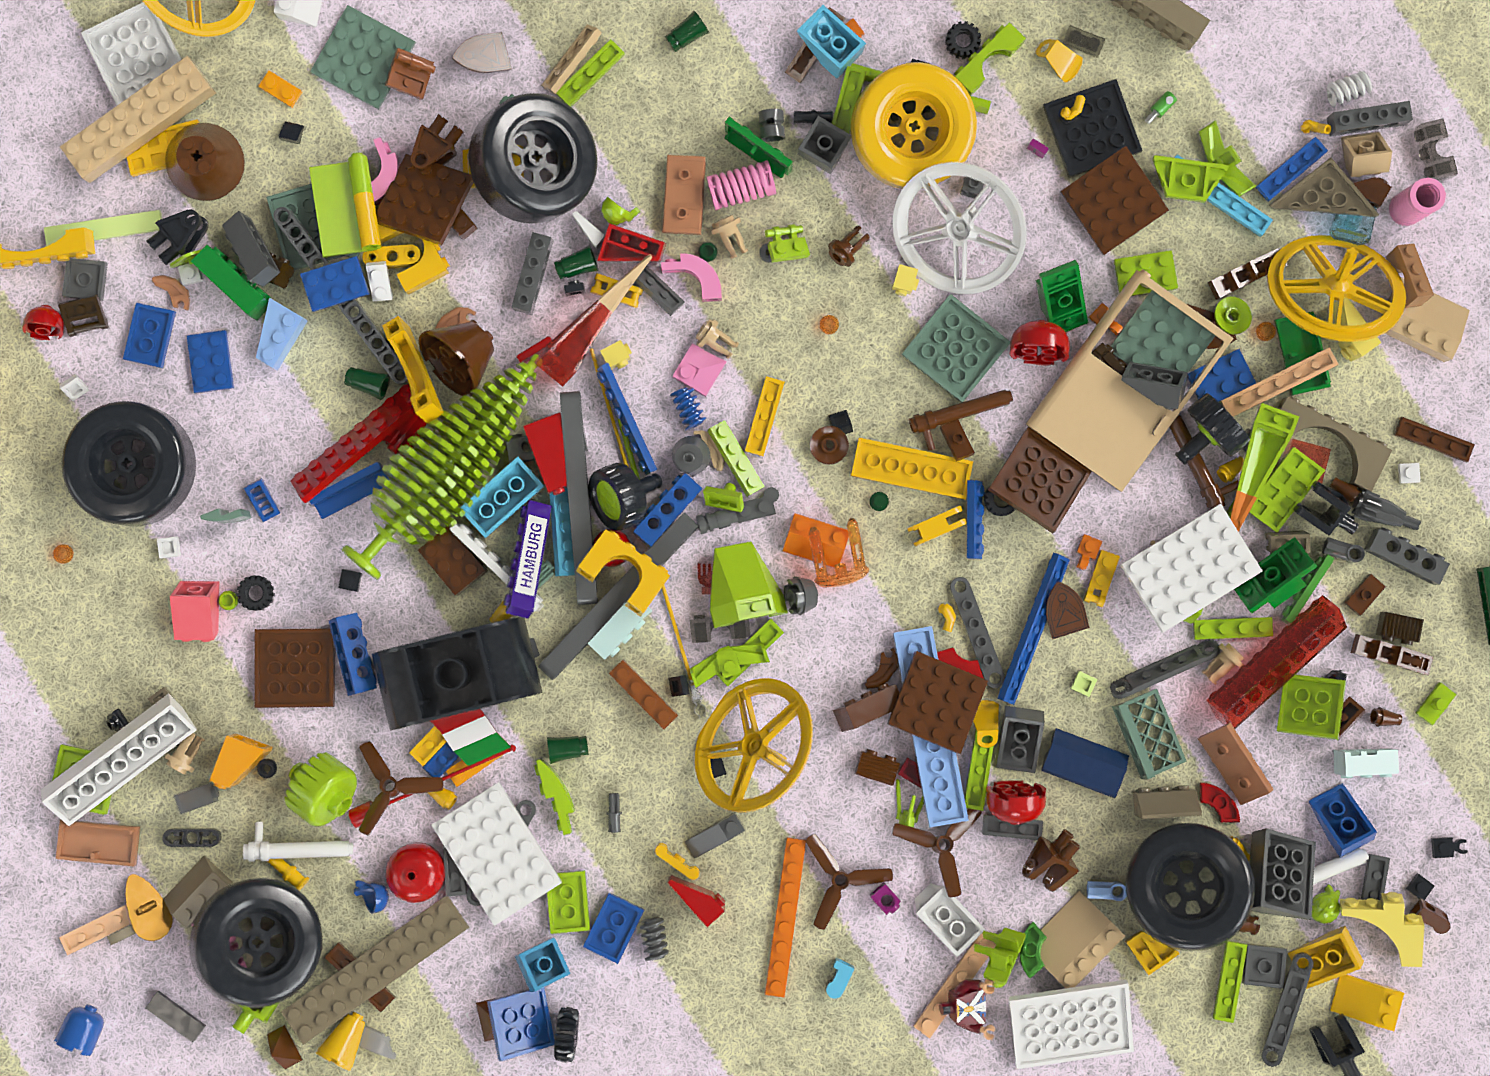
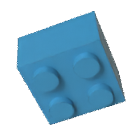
[515,937,571,992]

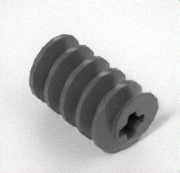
[640,917,669,961]

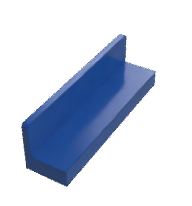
[309,462,390,519]

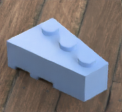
[256,298,308,371]

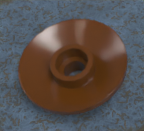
[810,426,849,465]

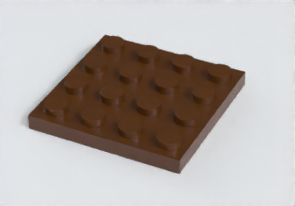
[1060,146,1169,255]
[376,154,474,245]
[988,427,1092,534]
[255,628,335,708]
[887,651,988,754]

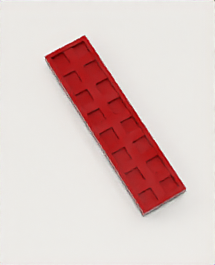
[290,383,415,504]

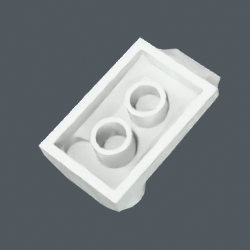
[914,883,985,957]

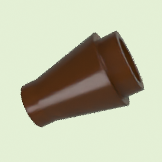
[1329,477,1360,503]
[1370,707,1402,727]

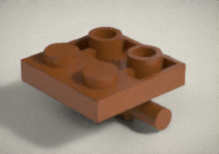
[385,48,436,100]

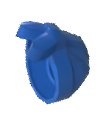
[353,880,389,914]

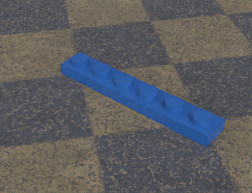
[597,363,657,475]

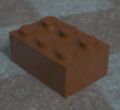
[418,526,488,596]

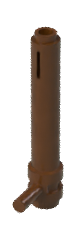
[909,390,1013,451]
[1169,415,1239,509]

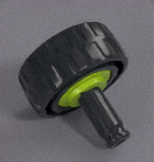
[1175,393,1250,465]
[588,463,662,531]

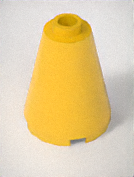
[316,1011,365,1071]

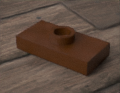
[940,420,975,462]
[1344,574,1386,616]

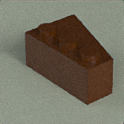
[833,683,899,732]

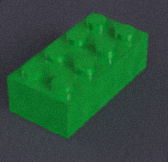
[191,245,271,321]

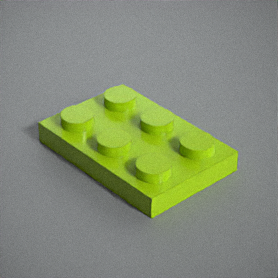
[1113,250,1178,296]
[547,870,590,934]

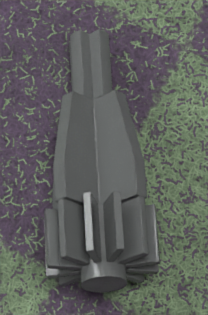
[1351,490,1421,530]

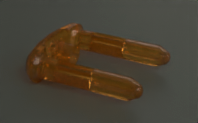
[808,518,869,587]

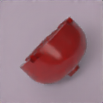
[1009,320,1070,366]
[986,780,1046,825]
[385,842,445,903]

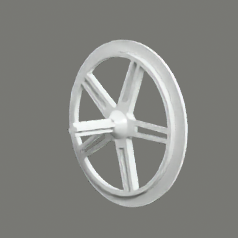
[893,162,1027,294]

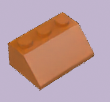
[783,513,851,569]

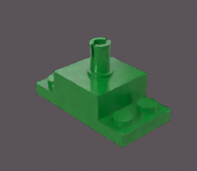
[1035,260,1088,332]
[1234,537,1317,614]

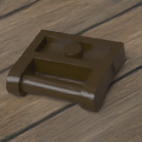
[58,294,109,337]

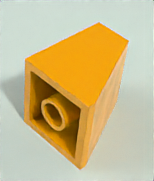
[209,734,273,789]

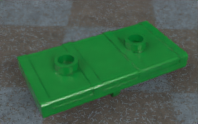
[724,116,793,179]
[1274,311,1331,396]

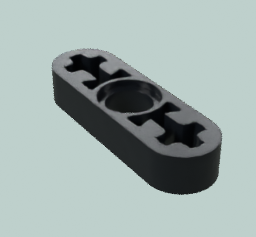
[162,828,222,847]

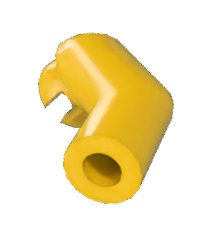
[1061,95,1085,120]
[1300,120,1331,134]
[938,603,956,632]

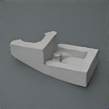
[359,1026,396,1059]

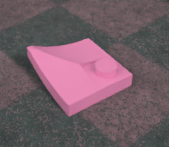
[672,343,727,397]

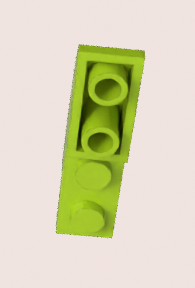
[534,758,575,835]

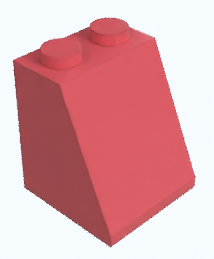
[170,581,219,642]

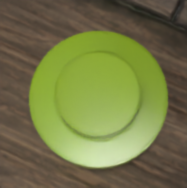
[218,591,239,610]

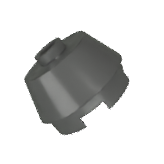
[672,436,710,475]
[784,576,818,615]

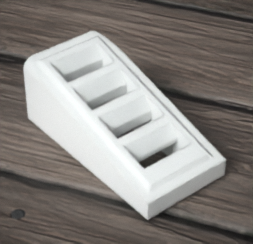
[573,211,605,250]

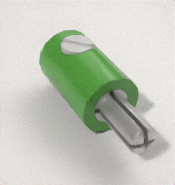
[1145,91,1177,124]

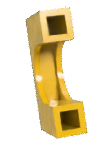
[378,225,450,295]
[576,529,670,617]

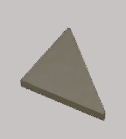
[1270,157,1379,217]

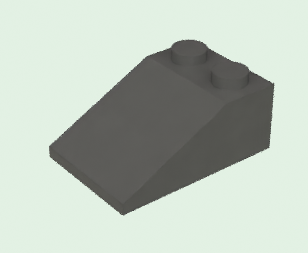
[1121,362,1188,409]
[996,706,1045,773]

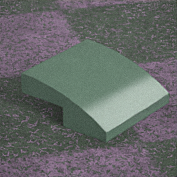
[200,508,252,523]

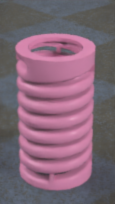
[706,160,776,211]
[1389,178,1446,226]

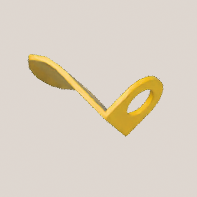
[1036,39,1083,83]
[973,700,999,748]

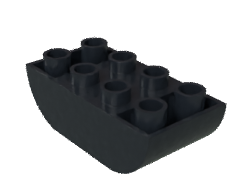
[371,617,543,731]

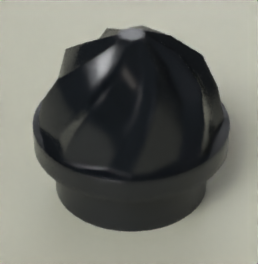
[1327,670,1347,681]

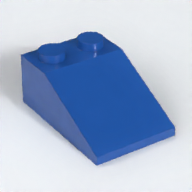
[1309,783,1377,858]

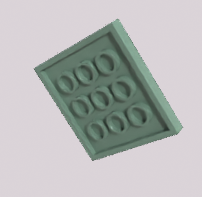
[310,5,416,110]
[266,184,344,270]
[1111,290,1215,372]
[901,294,1010,403]

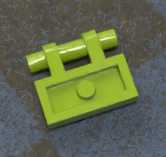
[765,224,810,263]

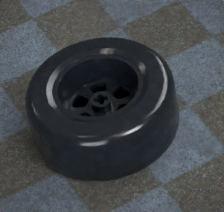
[468,93,598,224]
[62,401,196,526]
[1126,823,1255,952]
[189,878,323,1007]

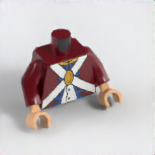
[939,979,995,1040]

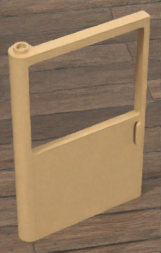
[1026,269,1233,492]

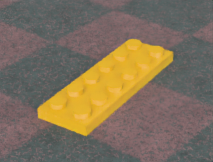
[851,438,973,500]

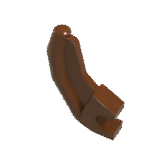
[865,648,898,689]

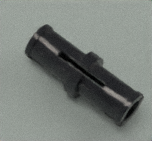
[794,109,833,125]

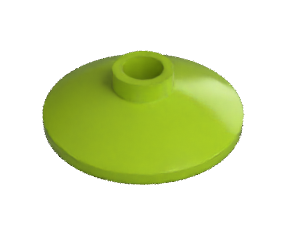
[1214,297,1252,334]

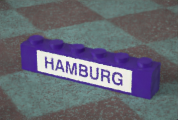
[504,500,552,619]

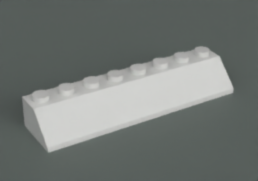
[41,694,196,826]

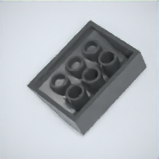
[1250,828,1316,920]

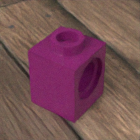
[870,882,901,915]

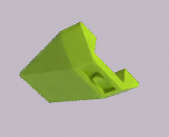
[709,542,788,628]

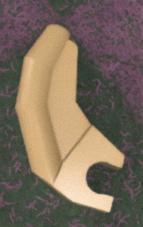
[694,430,725,471]

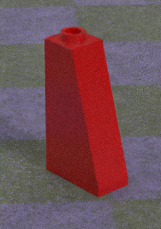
[523,412,567,495]

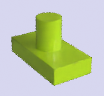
[703,483,744,512]
[1416,682,1457,725]

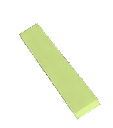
[44,210,162,246]

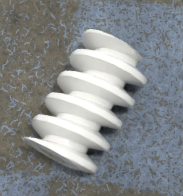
[1327,71,1372,107]

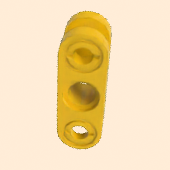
[362,244,423,269]
[907,505,967,546]

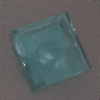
[1329,206,1377,245]

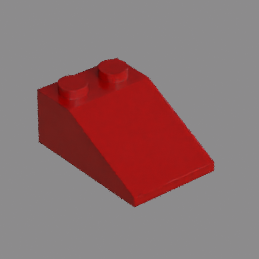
[667,875,726,927]

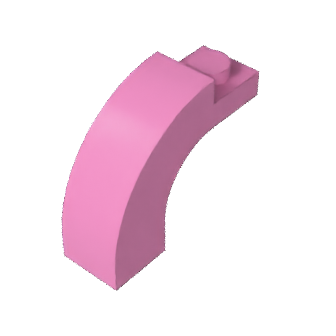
[371,137,400,206]
[661,254,722,302]

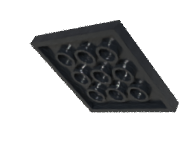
[1043,79,1143,178]

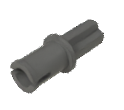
[607,793,622,833]

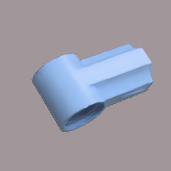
[1087,881,1127,901]

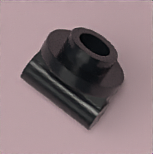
[106,708,129,732]

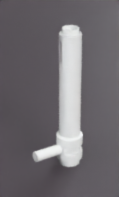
[243,822,353,862]
[1313,848,1369,884]

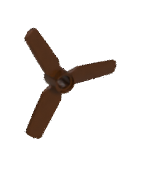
[359,741,444,836]
[892,808,982,898]
[805,834,893,930]

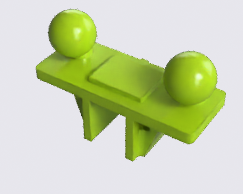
[974,927,1026,988]

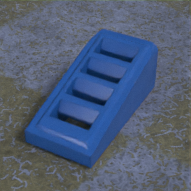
[243,478,280,522]

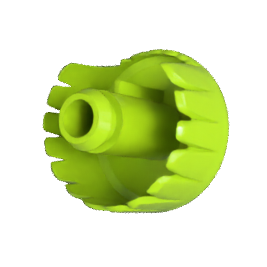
[284,752,357,826]

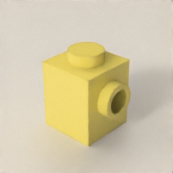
[892,264,919,296]
[600,340,632,370]

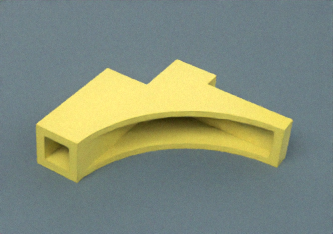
[1340,892,1424,967]

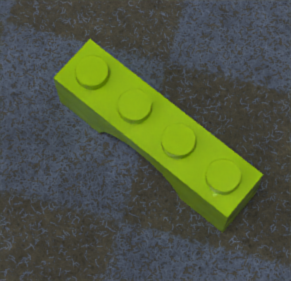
[954,22,1026,96]

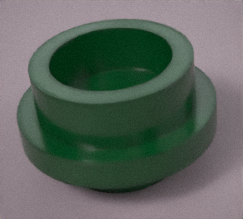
[698,242,718,262]
[869,492,889,511]

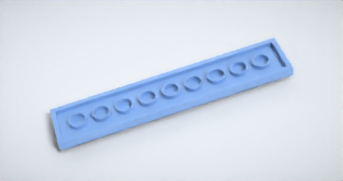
[893,626,969,828]

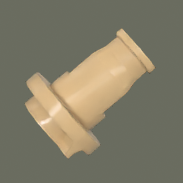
[711,215,748,259]
[695,319,739,359]
[1201,643,1244,685]
[164,733,205,775]

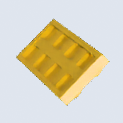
[127,119,202,177]

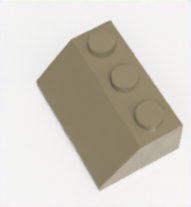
[1133,785,1202,819]
[164,855,233,929]

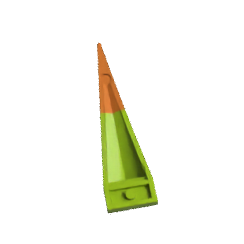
[1230,403,1299,532]

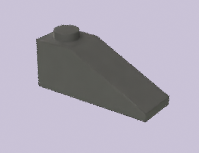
[174,783,220,814]
[685,812,745,859]

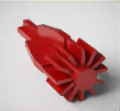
[383,413,427,457]

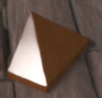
[476,998,495,1041]
[267,1025,303,1069]

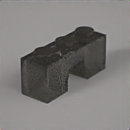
[1414,118,1458,181]
[690,615,751,643]

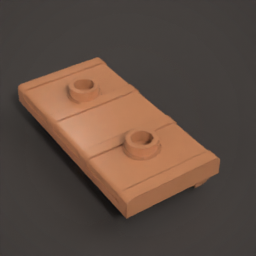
[662,155,706,235]
[1198,723,1274,805]
[55,819,140,866]

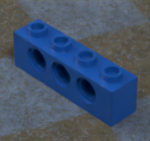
[633,473,703,548]
[328,613,377,696]

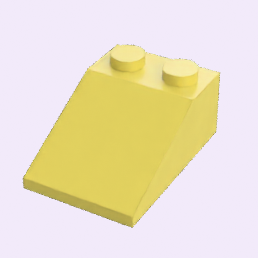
[1333,298,1381,361]

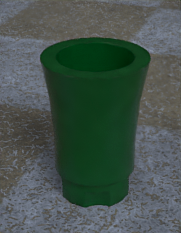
[665,10,709,52]
[554,245,599,280]
[344,367,390,400]
[547,736,589,764]

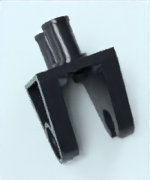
[146,209,209,265]
[1293,481,1359,536]
[1309,1013,1365,1076]

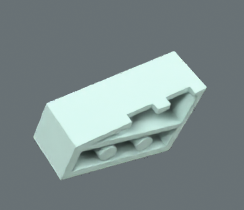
[588,602,652,660]
[1333,749,1399,778]

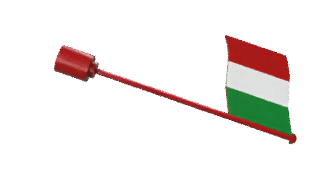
[348,709,516,828]

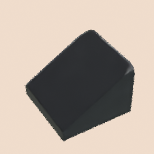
[278,121,304,145]
[828,410,853,434]

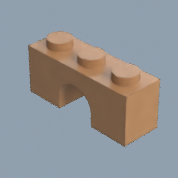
[1385,243,1434,308]

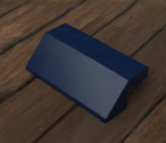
[1041,728,1129,798]

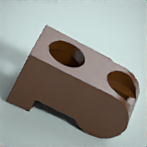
[1409,898,1451,934]

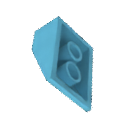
[797,5,866,79]

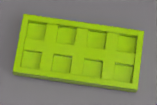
[1249,447,1325,533]

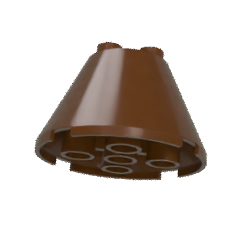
[165,123,245,201]
[418,320,494,397]

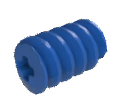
[670,387,707,431]

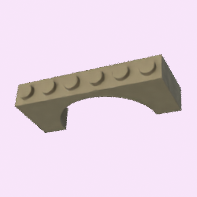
[1278,396,1392,492]

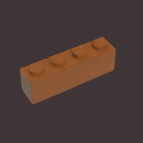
[609,659,678,729]

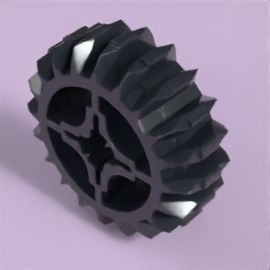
[554,1007,579,1063]

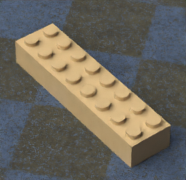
[60,56,216,183]

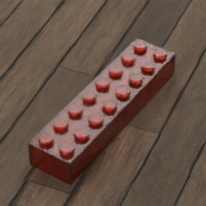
[1206,595,1347,729]

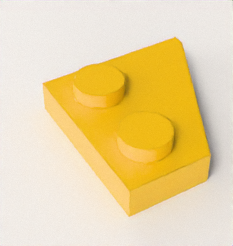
[1125,930,1180,975]

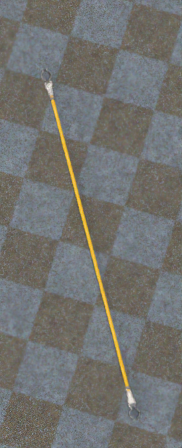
[576,311,706,719]

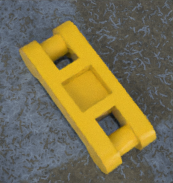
[590,273,643,308]
[655,843,699,880]

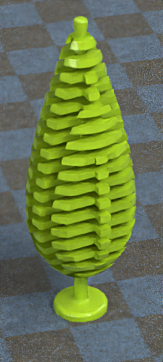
[341,354,543,580]

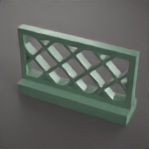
[1112,689,1187,779]

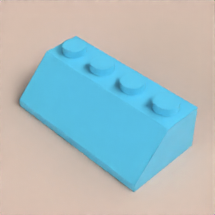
[460,457,545,538]

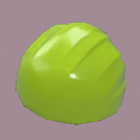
[601,197,640,225]
[1312,884,1340,924]

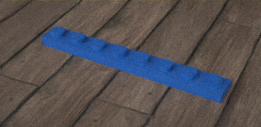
[997,552,1070,705]

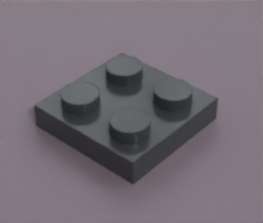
[62,258,108,301]
[1242,944,1287,989]

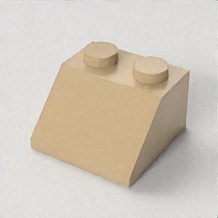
[1341,132,1392,177]

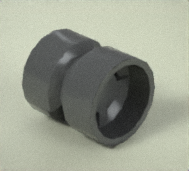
[759,109,785,142]

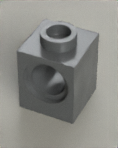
[960,177,984,199]

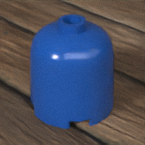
[54,1004,104,1056]

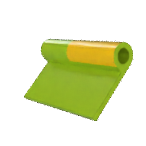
[309,152,381,258]

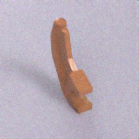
[152,275,190,311]
[435,307,476,329]

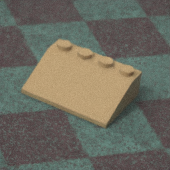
[1380,277,1470,362]
[1040,891,1125,988]

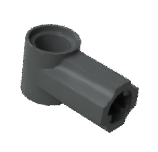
[1322,537,1365,563]

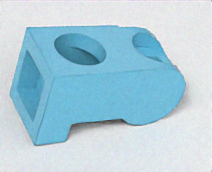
[826,958,855,999]

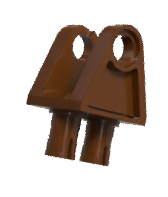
[411,114,464,170]
[1022,829,1081,892]

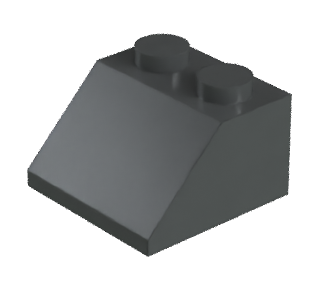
[798,116,852,174]

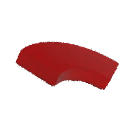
[937,647,984,679]
[1200,783,1240,822]

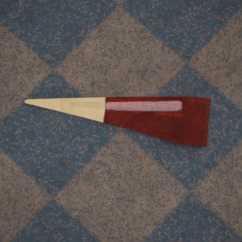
[534,254,652,387]

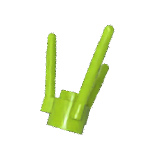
[896,779,924,827]

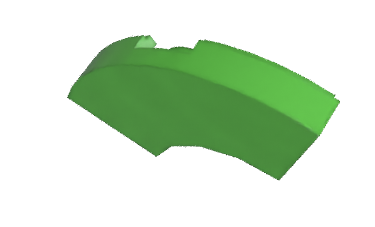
[1020,922,1047,978]

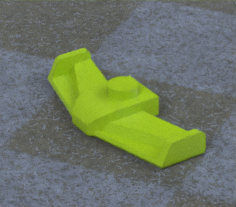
[1198,120,1256,197]
[690,643,770,688]

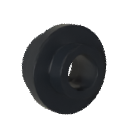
[257,758,277,778]

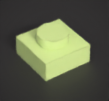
[1070,671,1098,697]

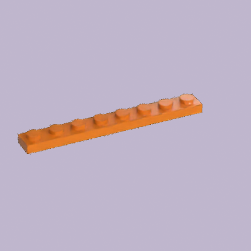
[765,837,806,998]

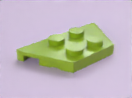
[1152,155,1229,203]

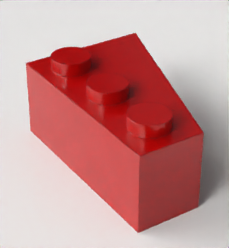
[597,224,667,262]

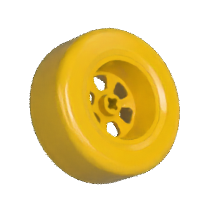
[851,62,977,189]

